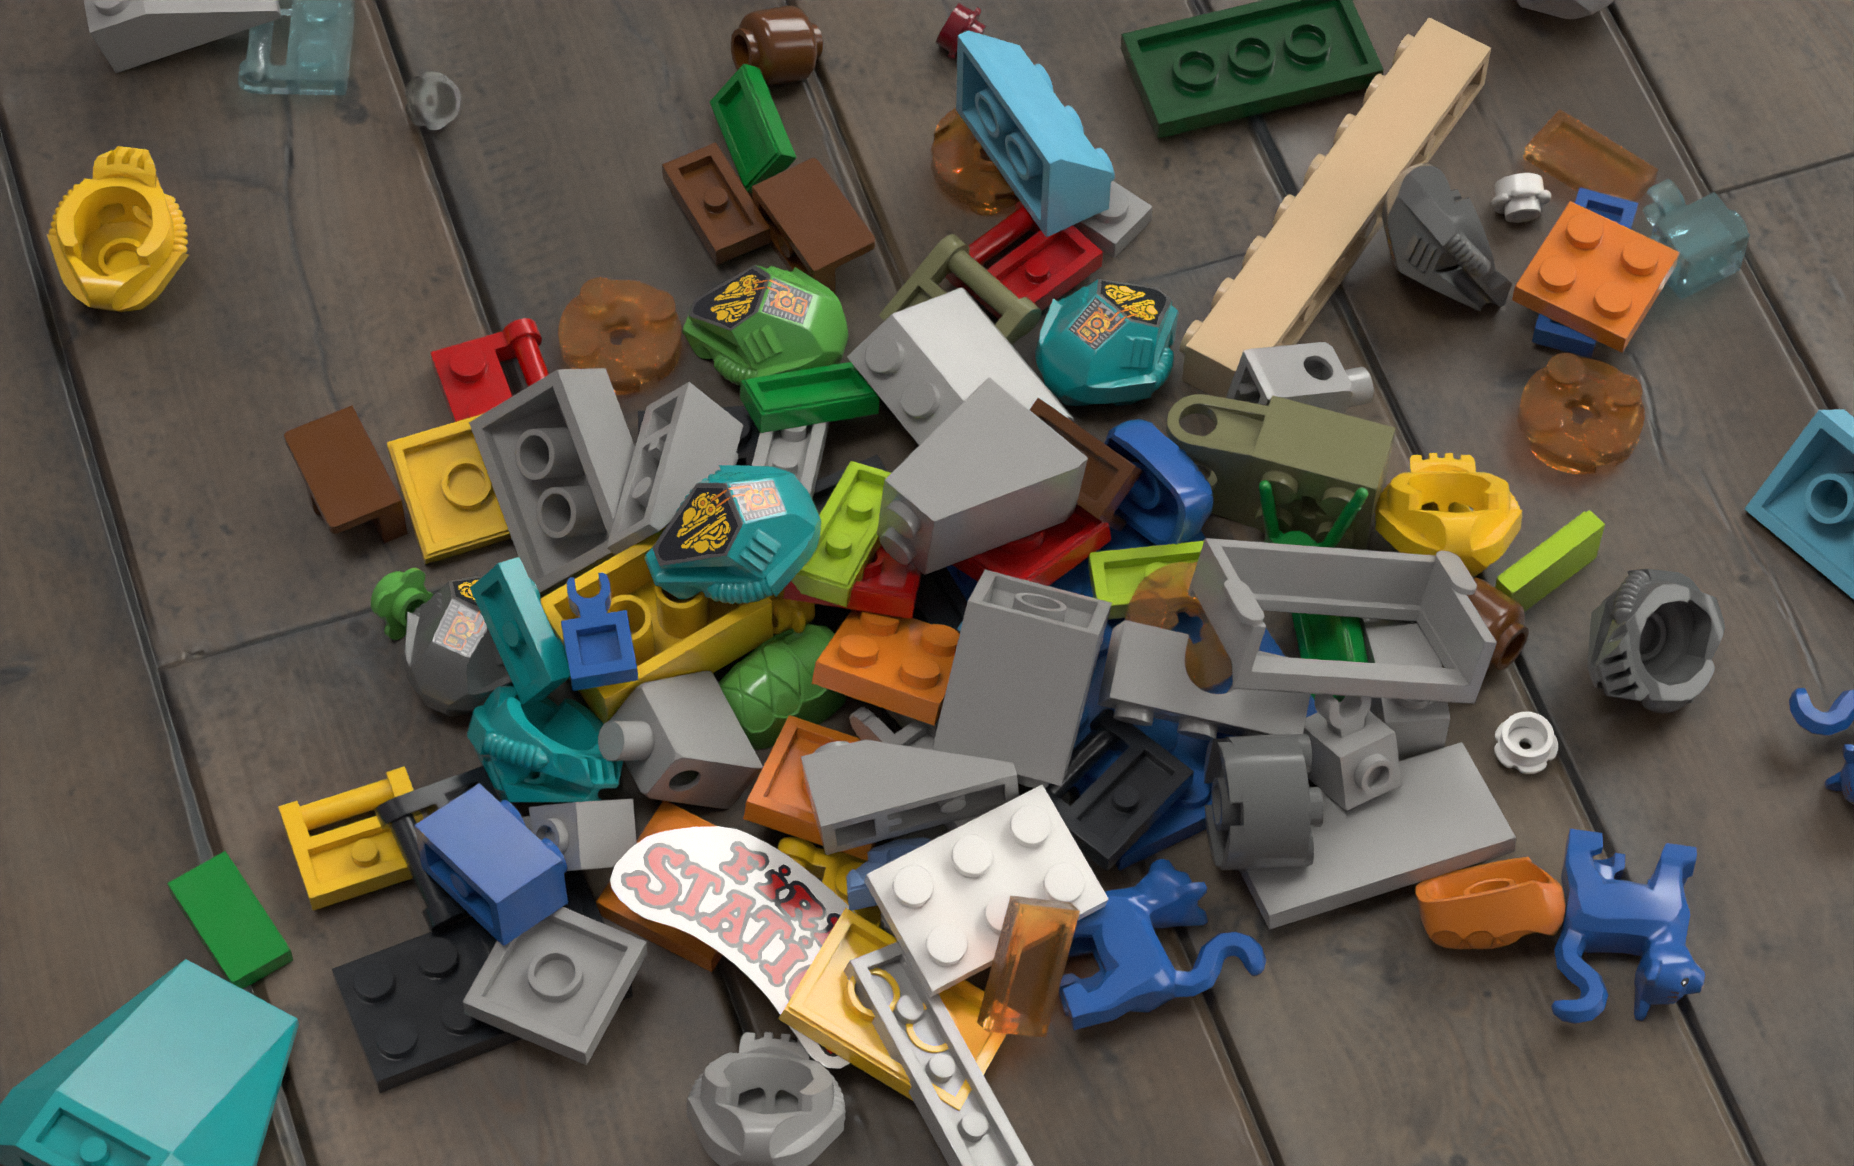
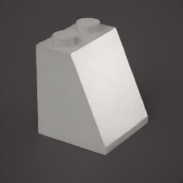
[877,377,1088,575]
[932,570,1112,788]

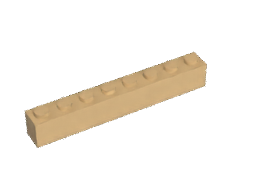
[1180,18,1491,398]

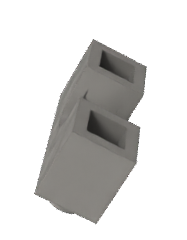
[1097,620,1310,740]

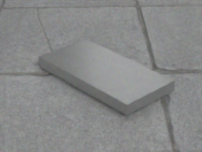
[1239,742,1516,930]

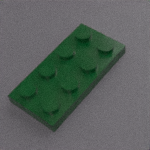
[1120,0,1384,138]

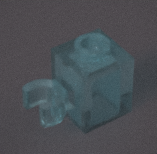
[1643,179,1750,300]

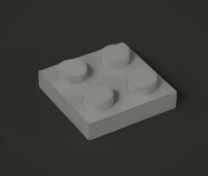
[463,907,648,1065]

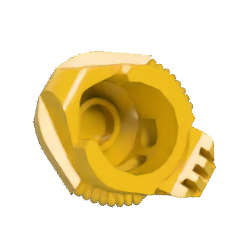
[47,146,189,312]
[1375,453,1522,577]

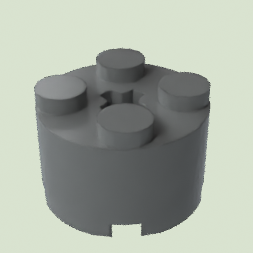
[1204,734,1324,871]

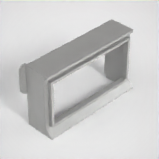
[1188,538,1497,704]

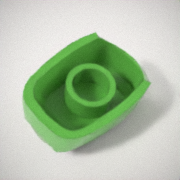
[718,624,847,750]

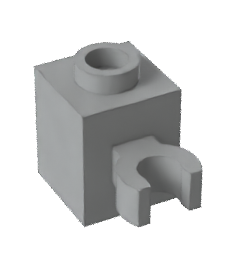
[1303,694,1401,811]
[523,799,637,871]

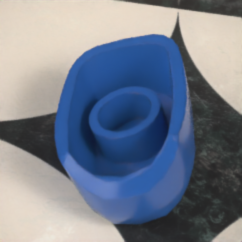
[1105,419,1214,545]

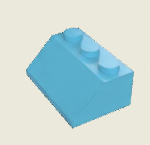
[956,30,1115,237]
[1745,409,1854,599]

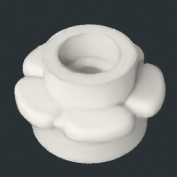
[1491,173,1551,223]
[1494,712,1558,774]

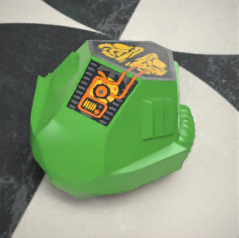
[682,265,849,386]

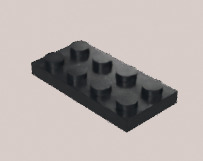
[332,875,633,1093]

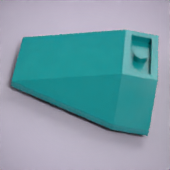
[0,959,299,1166]

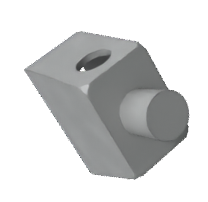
[1226,342,1374,414]
[598,671,763,809]

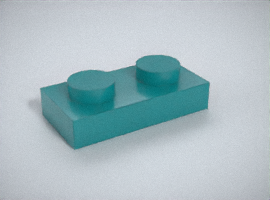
[470,557,570,705]

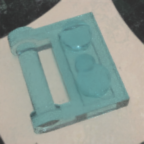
[238,0,355,95]

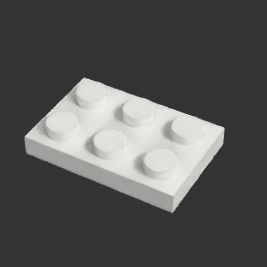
[864,785,1109,998]

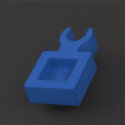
[561,572,638,691]

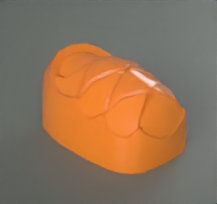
[1416,857,1566,950]

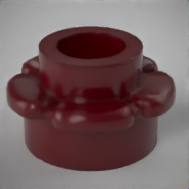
[935,3,987,59]

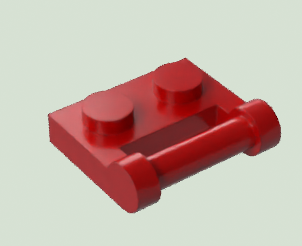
[946,201,1103,320]
[430,318,549,423]

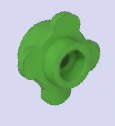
[371,568,434,640]

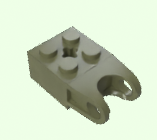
[1166,394,1396,550]

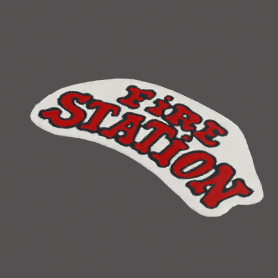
[610,826,855,1069]

